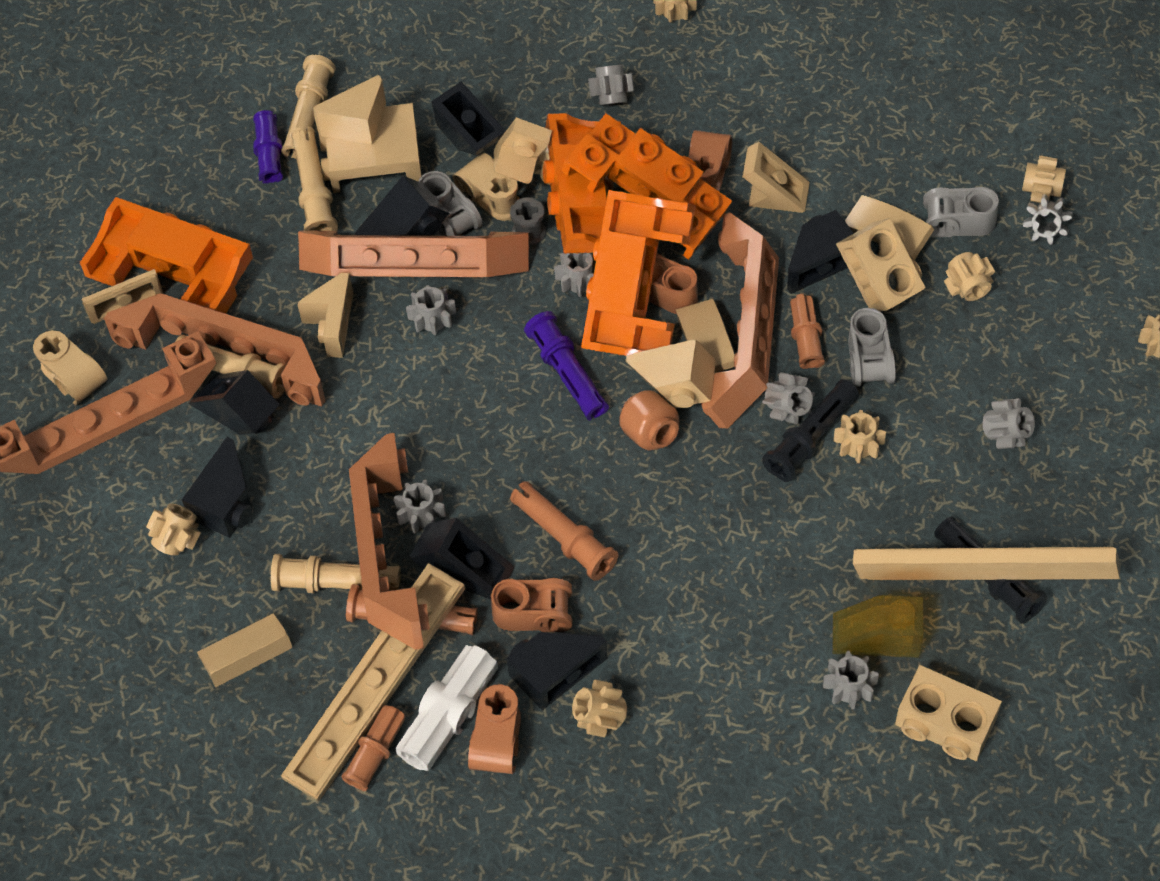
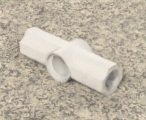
[396,645,498,772]

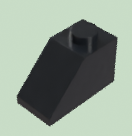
[431,81,506,156]
[355,176,450,236]
[787,210,854,294]
[189,370,280,435]
[182,437,252,538]
[409,518,515,599]
[507,632,608,711]

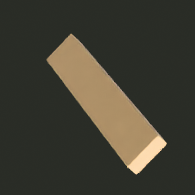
[853,547,1120,580]
[281,563,465,802]

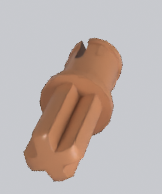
[790,294,825,369]
[341,705,405,791]

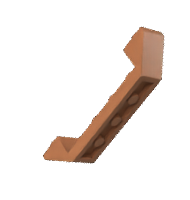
[701,213,779,429]
[298,230,529,277]
[104,293,326,406]
[0,331,217,474]
[349,433,430,650]

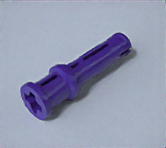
[524,311,609,421]

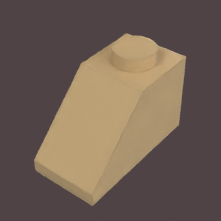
[626,339,716,408]

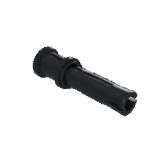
[762,379,859,482]
[934,516,1048,624]

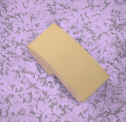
[845,195,934,260]
[676,299,735,374]

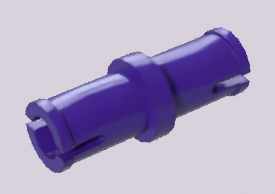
[253,110,283,184]

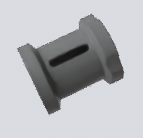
[510,197,546,246]

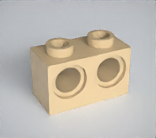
[836,218,926,312]
[895,665,1002,761]

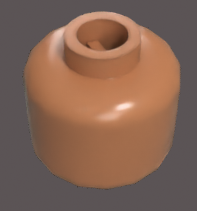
[620,390,680,451]

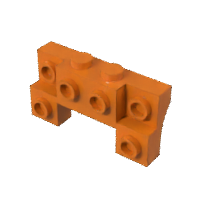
[543,113,621,253]
[562,113,732,260]
[581,190,696,356]
[80,197,253,314]

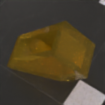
[832,595,923,658]

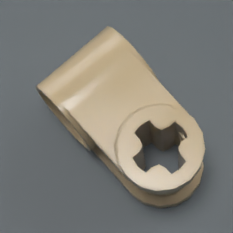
[453,152,520,221]
[33,330,108,405]

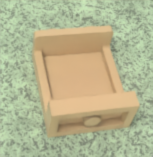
[318,103,422,193]

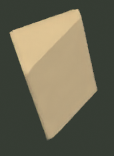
[82,269,164,324]
[197,613,292,687]

